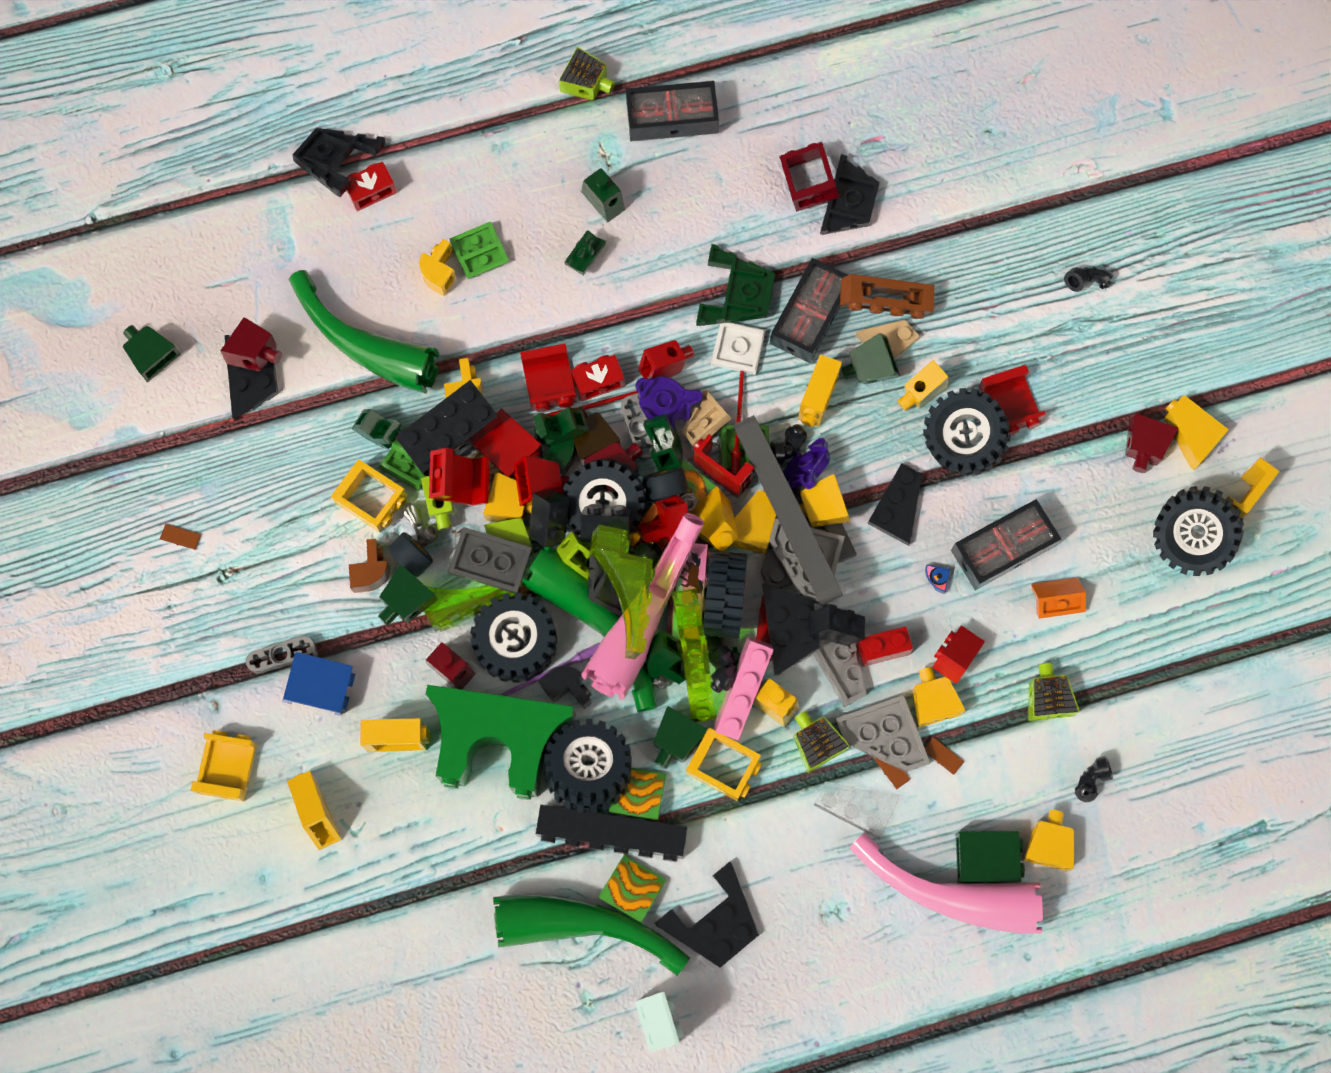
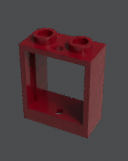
[779,142,839,212]

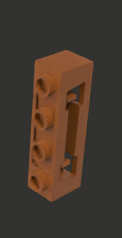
[840,274,934,319]

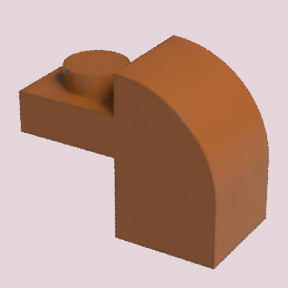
[349,539,390,593]

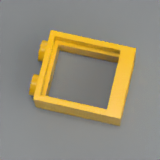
[798,354,842,427]
[330,459,407,533]
[360,718,431,752]
[686,728,763,801]

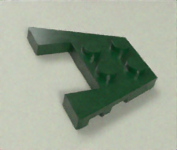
[696,244,775,326]

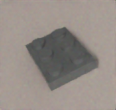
[448,527,532,594]

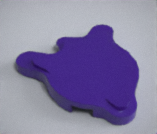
[635,376,703,429]
[782,438,830,490]

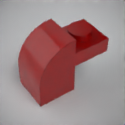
[637,495,688,543]

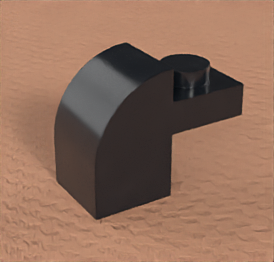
[538,666,592,710]

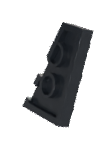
[867,463,922,546]

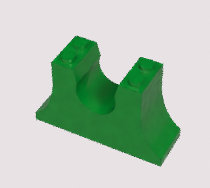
[426,685,576,800]

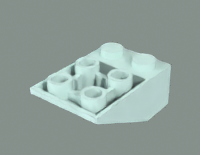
[635,992,683,1052]

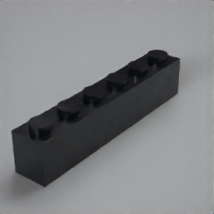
[535,804,687,862]

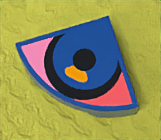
[925,564,950,594]

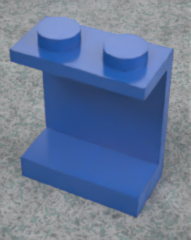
[282,652,356,716]

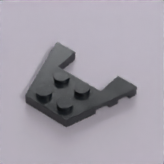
[292,128,385,197]
[654,861,759,968]

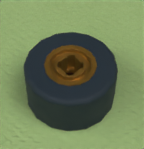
[642,468,689,501]
[388,532,433,577]

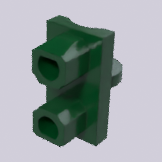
[564,230,606,276]

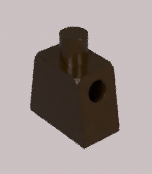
[573,407,621,466]

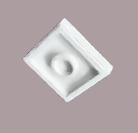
[711,323,766,375]

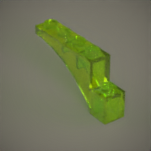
[590,524,655,660]
[424,585,515,632]
[672,588,716,722]

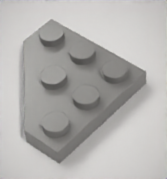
[769,518,845,605]
[835,695,930,772]

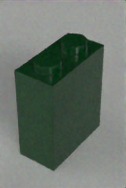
[956,831,1025,883]

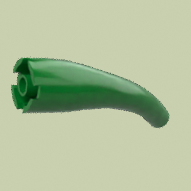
[289,270,439,394]
[521,546,658,712]
[493,894,690,976]

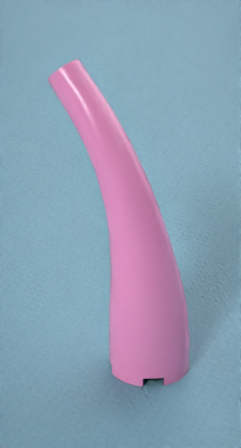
[582,513,704,700]
[849,832,1043,934]

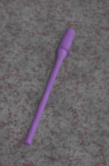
[499,642,600,696]

